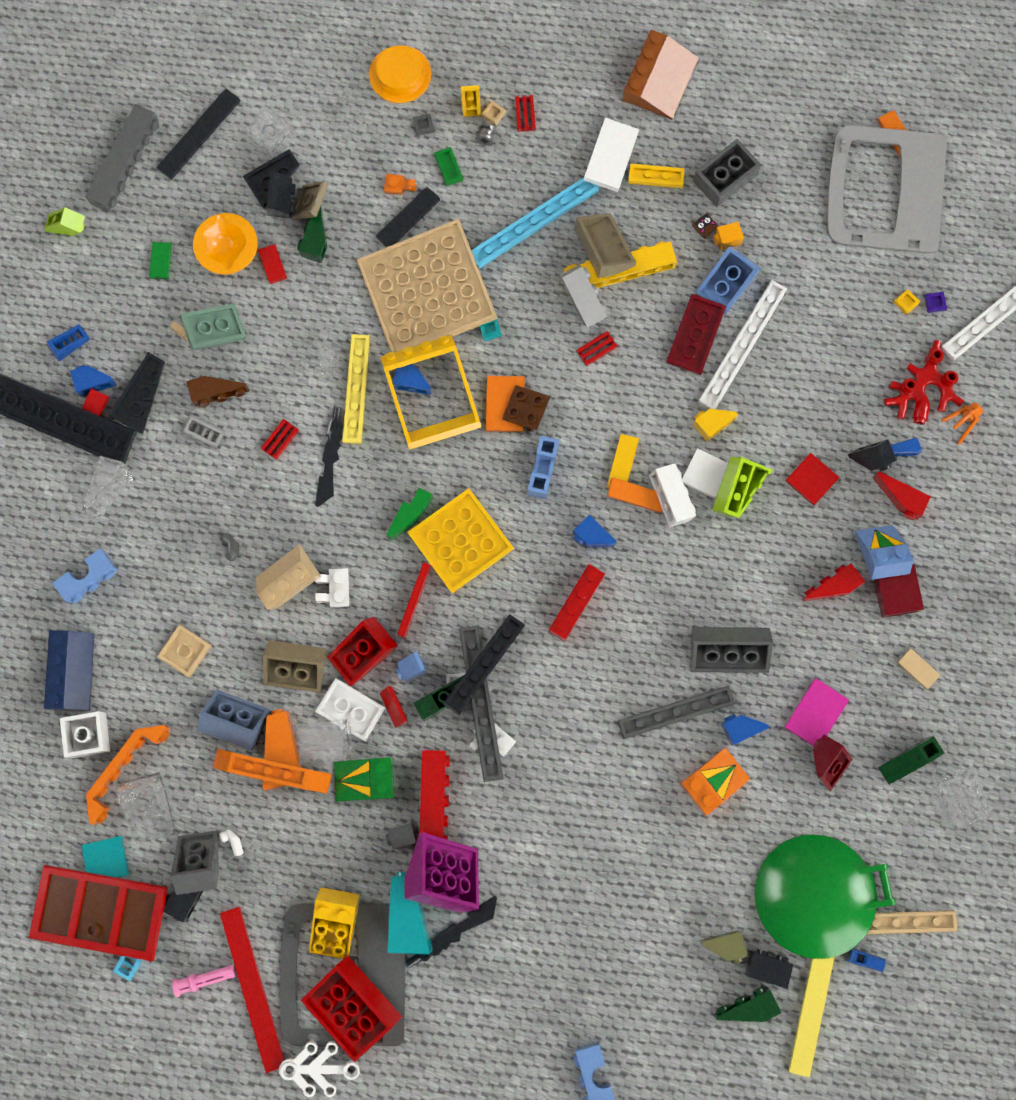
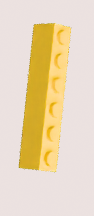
[563,241,677,288]

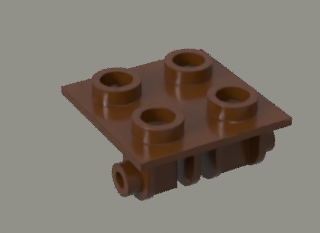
[502,385,551,432]

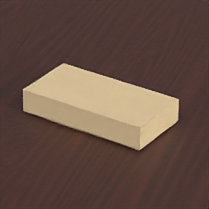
[897,649,940,690]

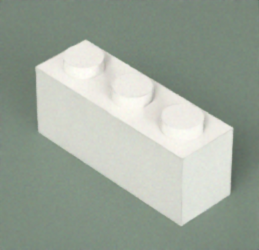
[649,464,696,528]

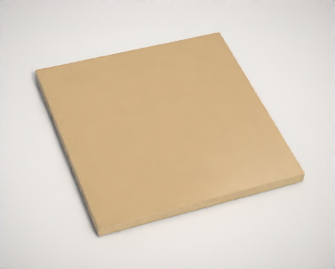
[357,218,498,352]

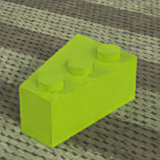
[712,457,773,518]

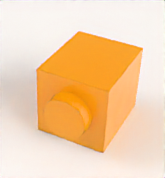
[713,222,744,251]

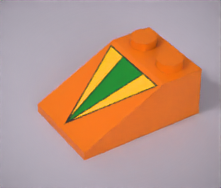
[679,747,750,816]

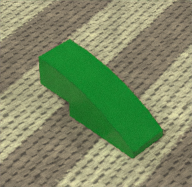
[386,488,433,540]

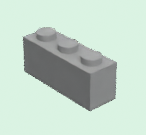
[559,265,607,328]

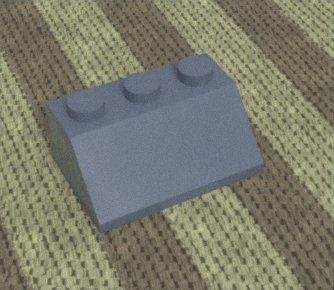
[197,689,270,751]

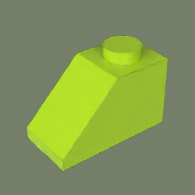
[44,207,85,236]

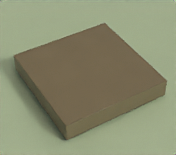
[291,181,329,220]

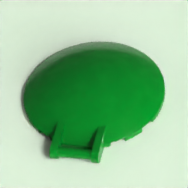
[755,835,896,959]

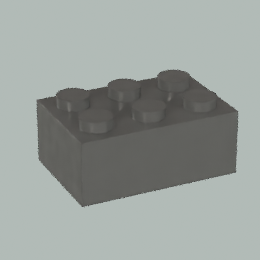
[693,139,761,207]

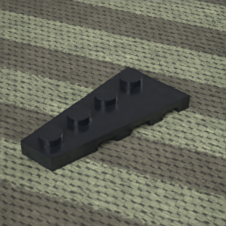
[109,352,165,435]

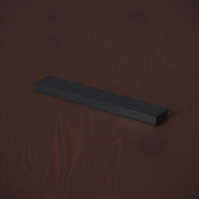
[156,88,240,180]
[443,614,525,716]

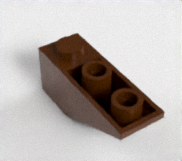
[186,376,250,408]

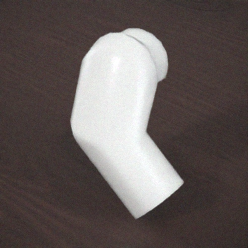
[219,829,244,856]

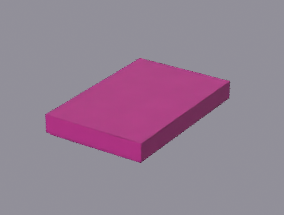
[784,678,849,747]

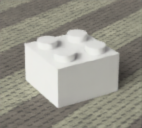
[60,711,111,758]

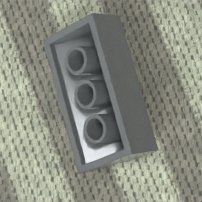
[690,627,773,673]

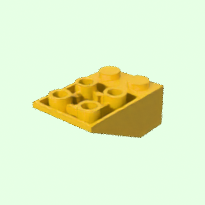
[309,887,360,959]

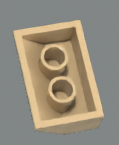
[256,545,321,610]

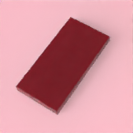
[666,294,727,375]

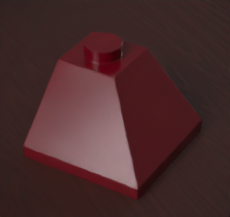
[813,734,853,792]

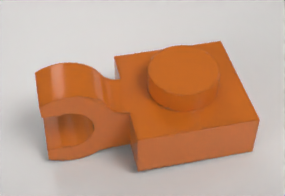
[384,174,417,195]

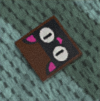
[692,213,718,239]

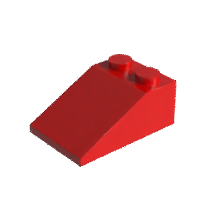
[327,617,398,687]

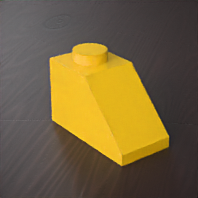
[693,409,739,442]

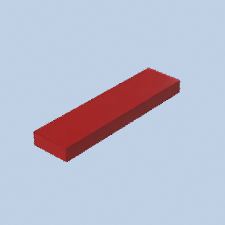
[397,562,431,639]

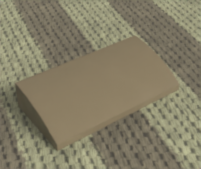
[574,213,636,278]

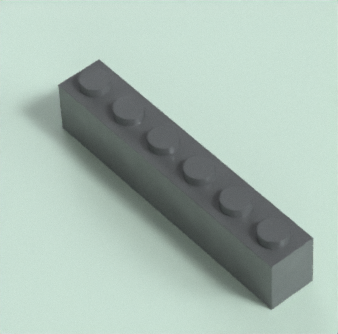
[85,104,159,212]

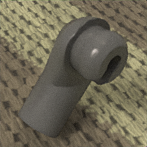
[220,533,239,561]

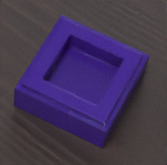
[924,292,947,313]

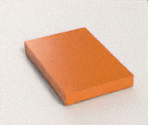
[486,376,525,432]

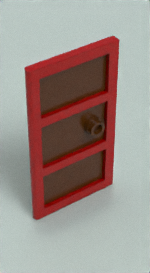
[29,865,168,961]

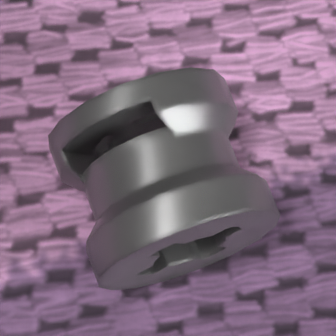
[476,123,496,146]

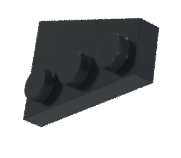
[243,149,300,209]

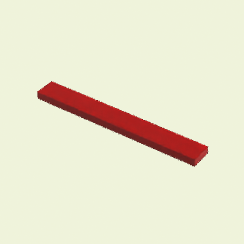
[220,906,285,1073]

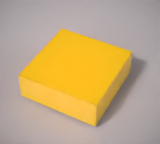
[893,289,920,315]

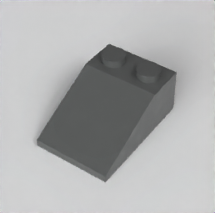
[170,830,219,895]

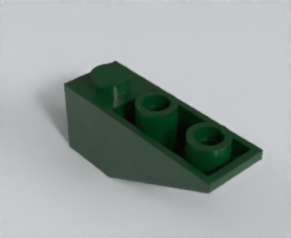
[297,206,328,263]
[413,675,464,722]
[878,736,945,785]
[713,986,782,1022]

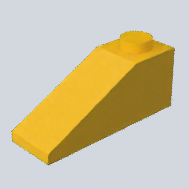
[461,85,481,117]

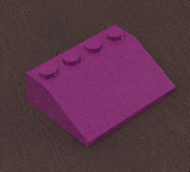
[404,832,479,913]

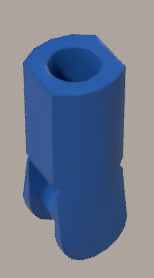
[846,949,886,972]

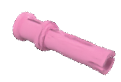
[172,964,236,997]

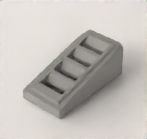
[182,415,225,449]

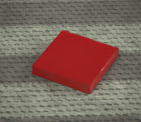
[785,453,840,506]

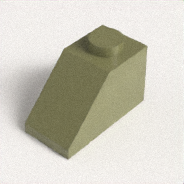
[700,930,748,964]

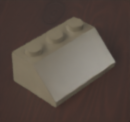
[263,640,326,693]

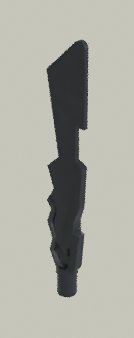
[315,407,343,507]
[406,896,497,968]

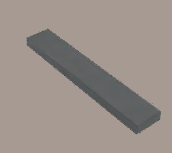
[618,685,735,739]

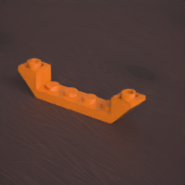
[86,725,171,825]
[213,749,332,794]

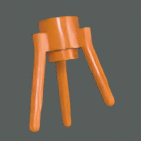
[942,402,983,445]

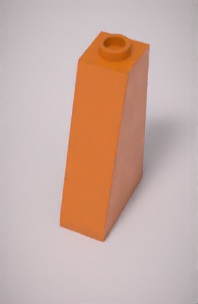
[262,709,302,791]

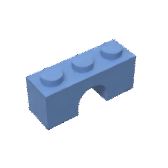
[528,436,559,499]
[53,549,118,604]
[573,1042,615,1100]

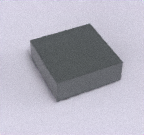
[413,114,434,136]

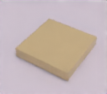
[157,624,212,678]

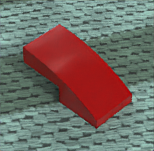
[82,389,110,416]

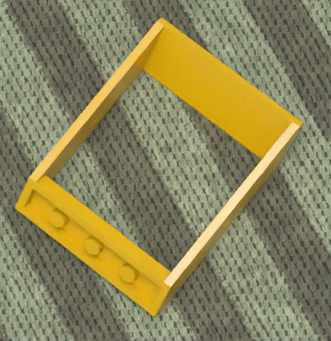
[380,335,481,450]

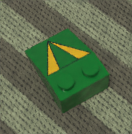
[334,757,395,802]

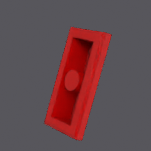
[379,686,408,728]

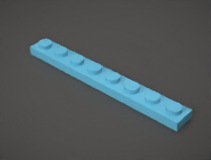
[471,178,599,269]

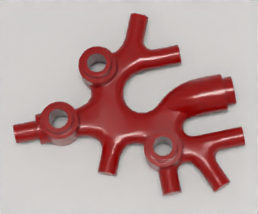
[884,340,964,425]

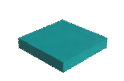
[81,836,129,878]

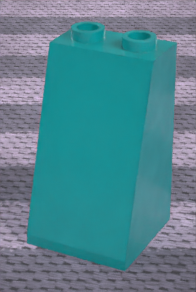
[388,872,433,954]

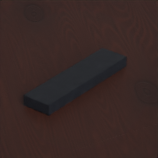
[376,187,440,247]

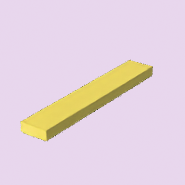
[342,334,370,444]
[788,957,834,1078]

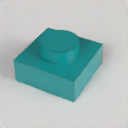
[480,319,502,342]

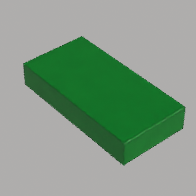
[434,147,463,187]
[149,242,172,279]

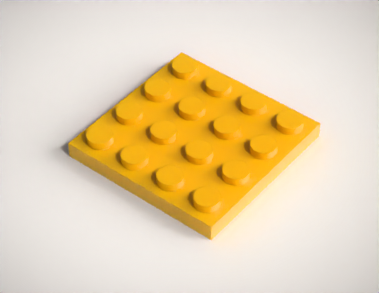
[407,488,514,594]

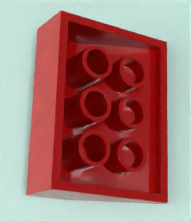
[300,955,402,1062]

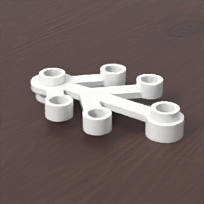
[279,1040,360,1097]

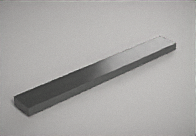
[459,626,504,783]

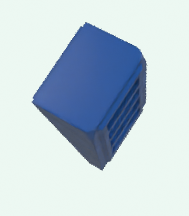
[47,324,90,362]
[891,437,922,456]

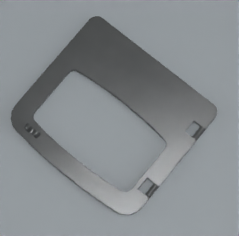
[280,903,405,1046]

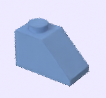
[396,651,427,682]

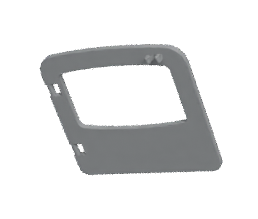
[827,125,947,254]

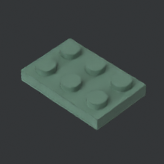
[180,304,246,350]

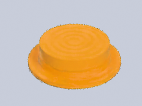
[369,45,431,103]
[193,213,258,275]

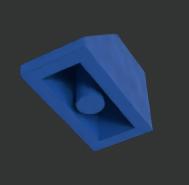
[393,364,432,395]
[70,365,117,397]
[573,515,617,547]
[721,714,770,746]

